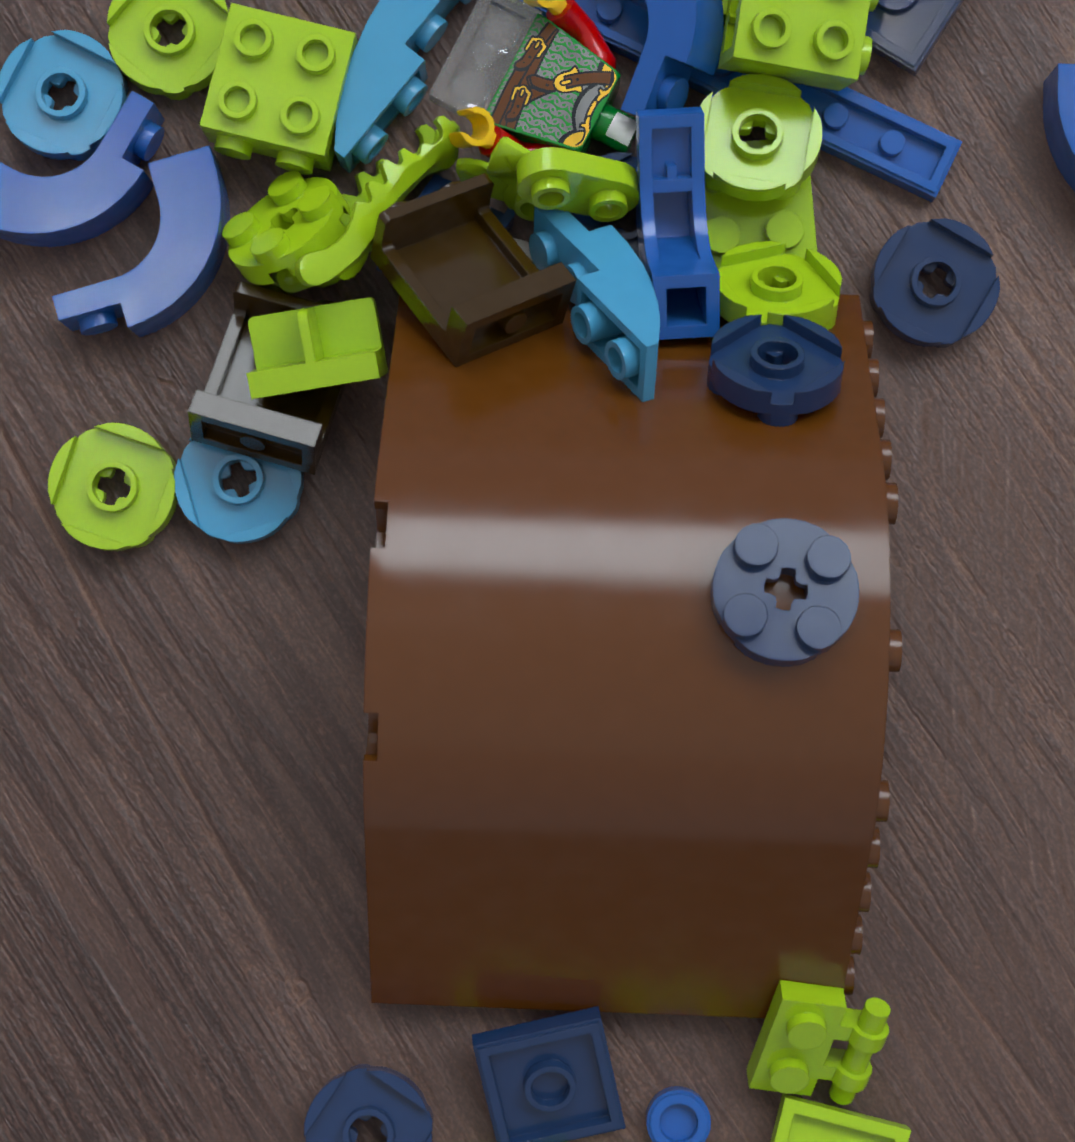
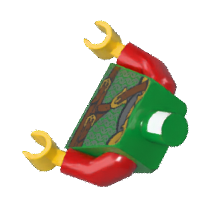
[449,0,636,159]

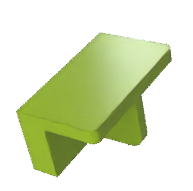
[246,297,388,399]

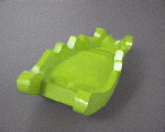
[271,116,460,295]

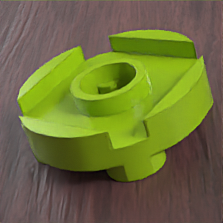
[107,0,229,100]
[700,74,822,201]
[222,170,350,285]
[718,241,842,330]
[48,423,178,551]

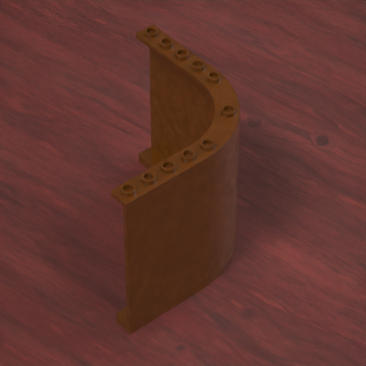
[363,294,902,1018]

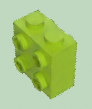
[718,0,879,91]
[199,3,358,175]

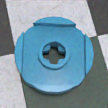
[0,30,128,161]
[174,438,304,544]

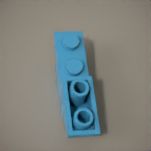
[334,0,471,173]
[529,206,660,402]

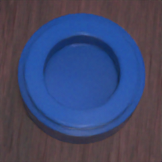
[646,1086,711,1142]

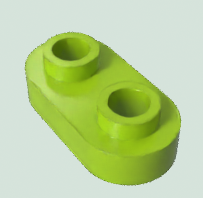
[516,147,639,222]

